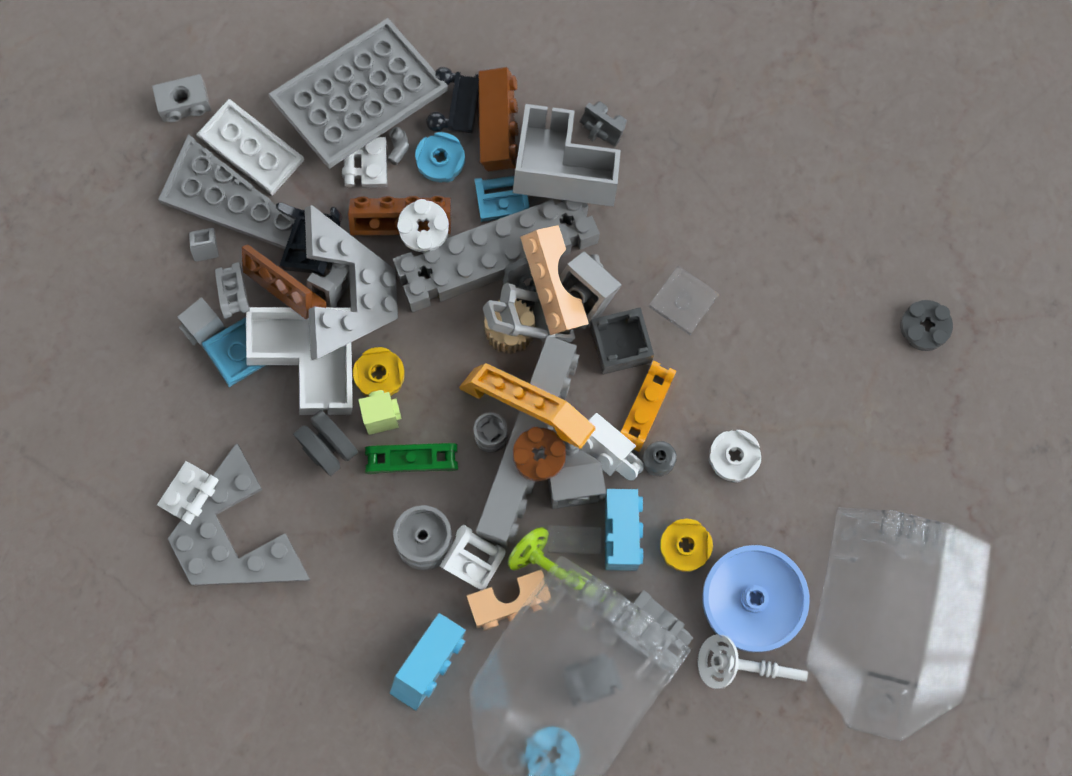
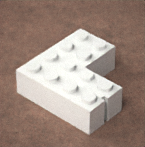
[246,307,353,415]

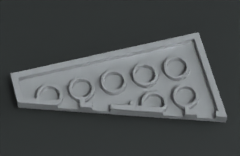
[158,134,295,249]

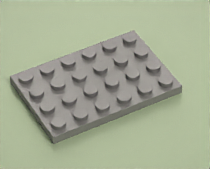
[269,18,448,169]

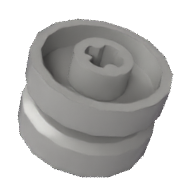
[393,505,453,570]

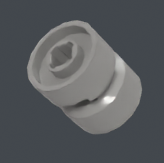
[474,412,507,452]

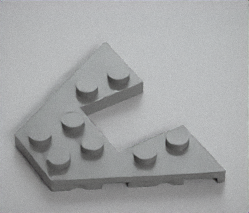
[305,205,398,360]
[168,444,310,586]

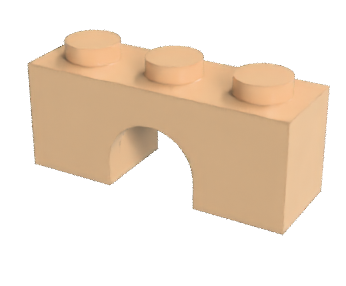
[467,569,552,631]

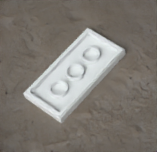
[196,99,304,196]

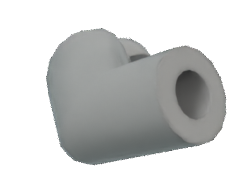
[387,127,409,165]

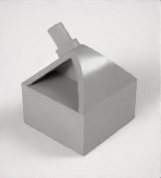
[559,252,621,329]
[548,442,606,509]

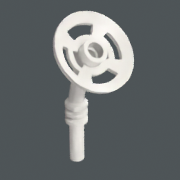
[698,634,808,689]

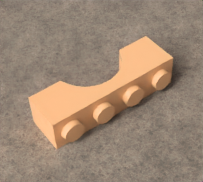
[520,225,589,335]

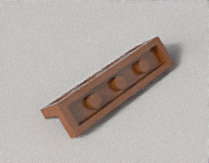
[242,244,326,319]

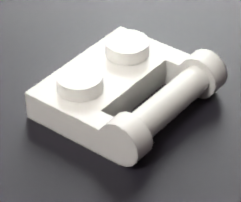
[440,525,506,590]

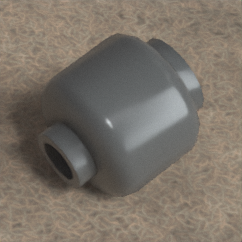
[642,441,677,477]

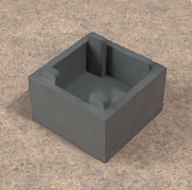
[590,307,654,375]

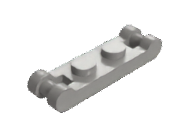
[215,262,250,318]

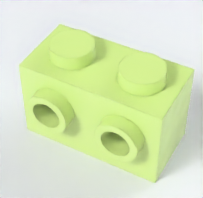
[358,390,402,435]

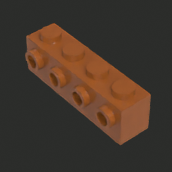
[479,67,518,172]
[348,196,451,235]

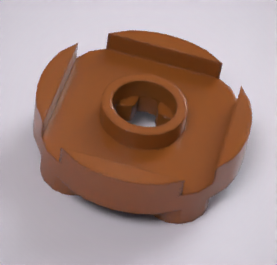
[513,427,566,481]

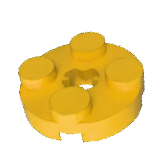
[353,347,405,397]
[660,519,713,572]

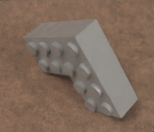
[513,104,621,207]

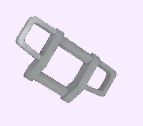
[483,283,575,343]

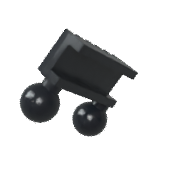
[426,67,479,133]

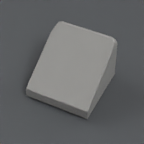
[189,228,219,261]

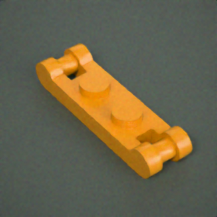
[620,360,676,452]

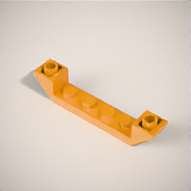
[459,363,596,449]

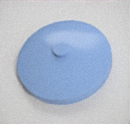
[702,545,810,652]

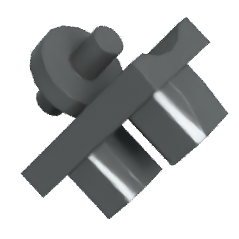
[580,101,627,146]

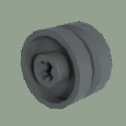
[293,410,358,477]

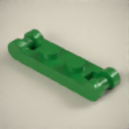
[365,443,458,474]

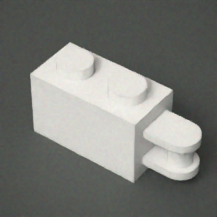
[581,413,644,480]

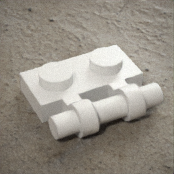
[342,137,387,188]
[157,461,219,524]

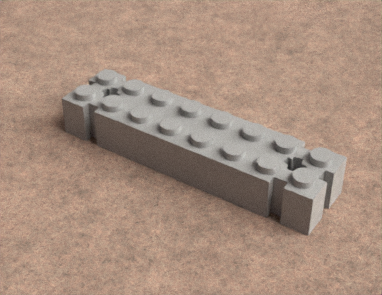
[393,199,600,312]

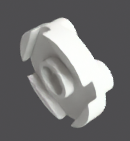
[397,199,449,252]
[709,430,761,483]

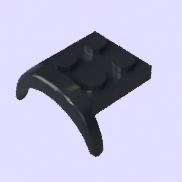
[276,203,342,274]

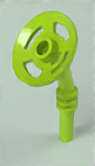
[508,527,606,603]

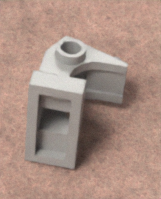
[307,262,350,308]

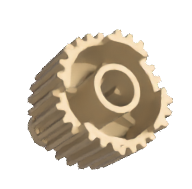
[484,298,535,353]

